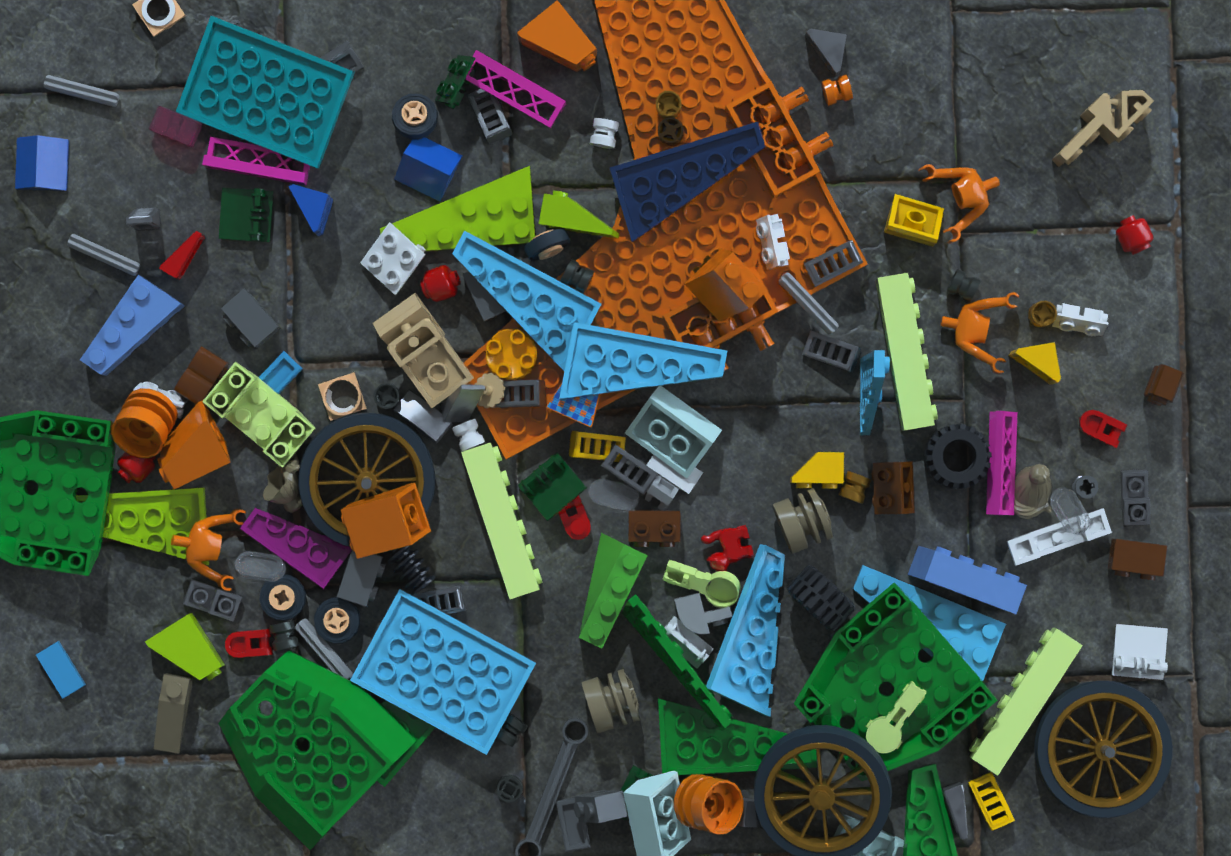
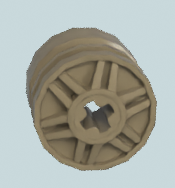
[772,488,833,554]
[581,669,640,733]

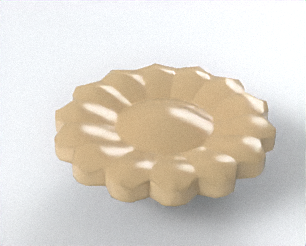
[474,373,505,408]

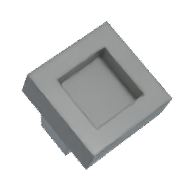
[645,474,680,510]

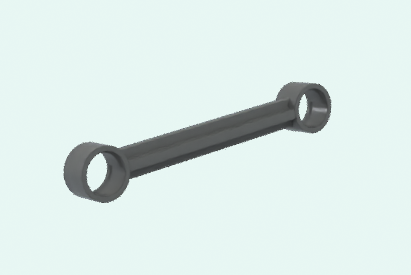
[515,717,588,856]

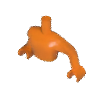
[918,164,1000,244]
[940,292,1019,374]
[171,509,246,591]

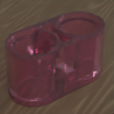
[148,106,203,148]

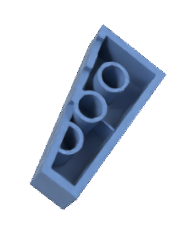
[80,275,185,376]
[908,546,1027,614]

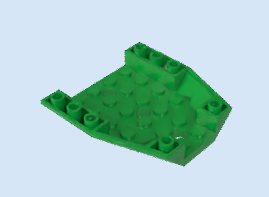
[0,410,116,576]
[794,582,998,781]
[218,650,417,850]

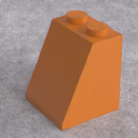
[517,0,597,72]
[684,248,768,322]
[157,400,230,489]
[341,483,431,559]

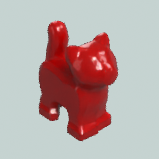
[701,525,754,571]

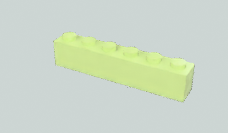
[875,273,938,431]
[461,442,543,599]
[969,628,1083,776]

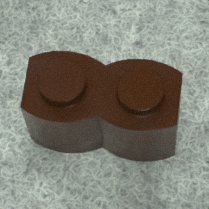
[174,346,230,404]
[1143,364,1184,407]

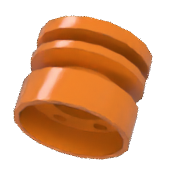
[111,388,178,458]
[674,774,744,835]

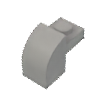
[674,592,732,634]

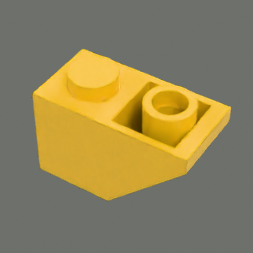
[790,452,844,489]

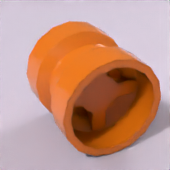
[821,75,853,106]

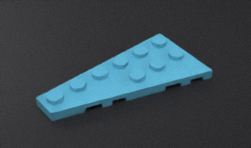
[559,322,727,400]
[860,350,890,435]
[706,544,785,717]
[853,565,1006,681]

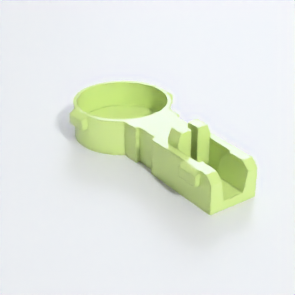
[663,559,741,608]
[866,681,927,753]

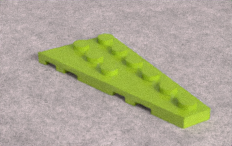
[380,166,535,252]
[76,488,209,565]

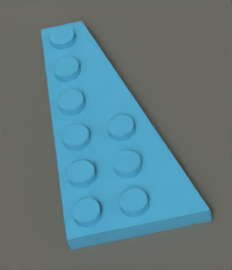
[452,231,601,371]

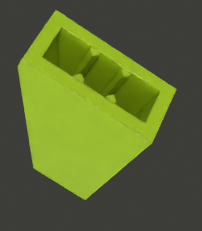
[145,613,225,681]

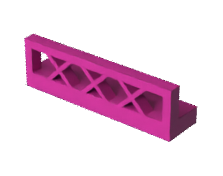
[465,50,566,129]
[202,137,310,186]
[986,411,1017,515]

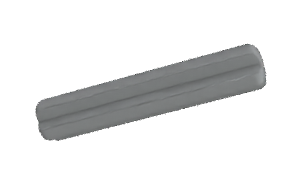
[44,75,119,107]
[67,234,140,276]
[778,272,839,334]
[295,618,353,680]

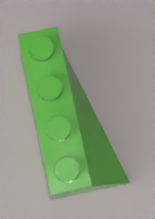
[579,533,648,649]

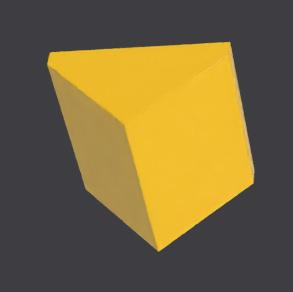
[884,194,944,247]
[1009,342,1061,385]

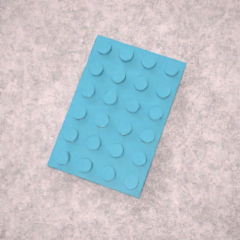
[350,589,536,755]

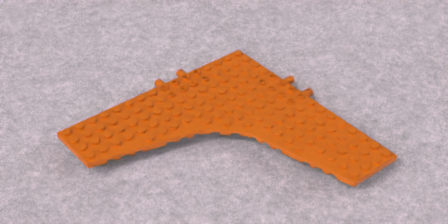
[464,0,868,460]

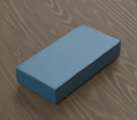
[259,351,303,394]
[36,641,86,699]

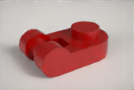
[1079,410,1127,449]
[558,495,591,540]
[225,629,273,658]

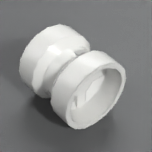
[589,118,619,149]
[452,419,485,452]

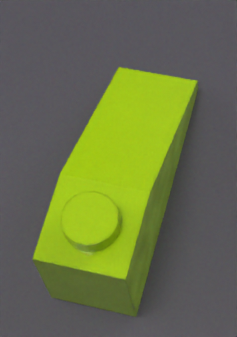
[539,191,619,239]

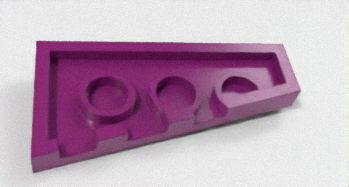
[240,508,352,590]

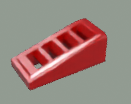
[159,231,205,280]

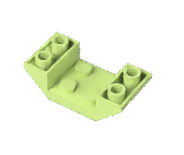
[202,362,315,468]

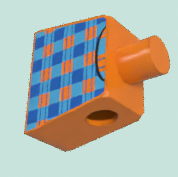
[546,381,601,428]

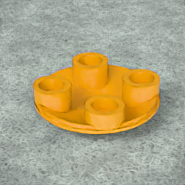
[486,329,537,380]

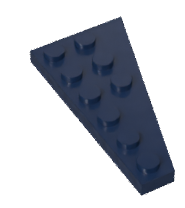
[610,122,766,242]

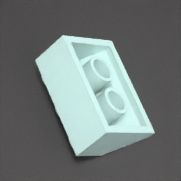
[625,386,722,478]
[623,771,691,856]

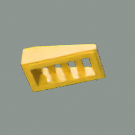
[569,431,626,462]
[968,772,1015,831]

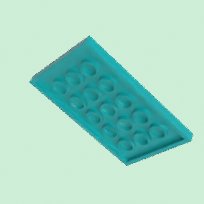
[176,16,355,168]

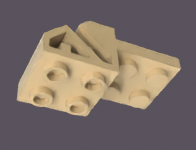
[1052,90,1154,167]
[373,292,474,408]

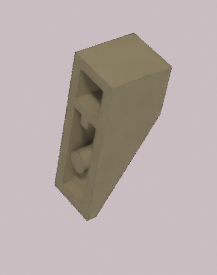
[154,673,194,754]

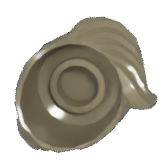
[263,454,302,513]
[1014,464,1052,519]

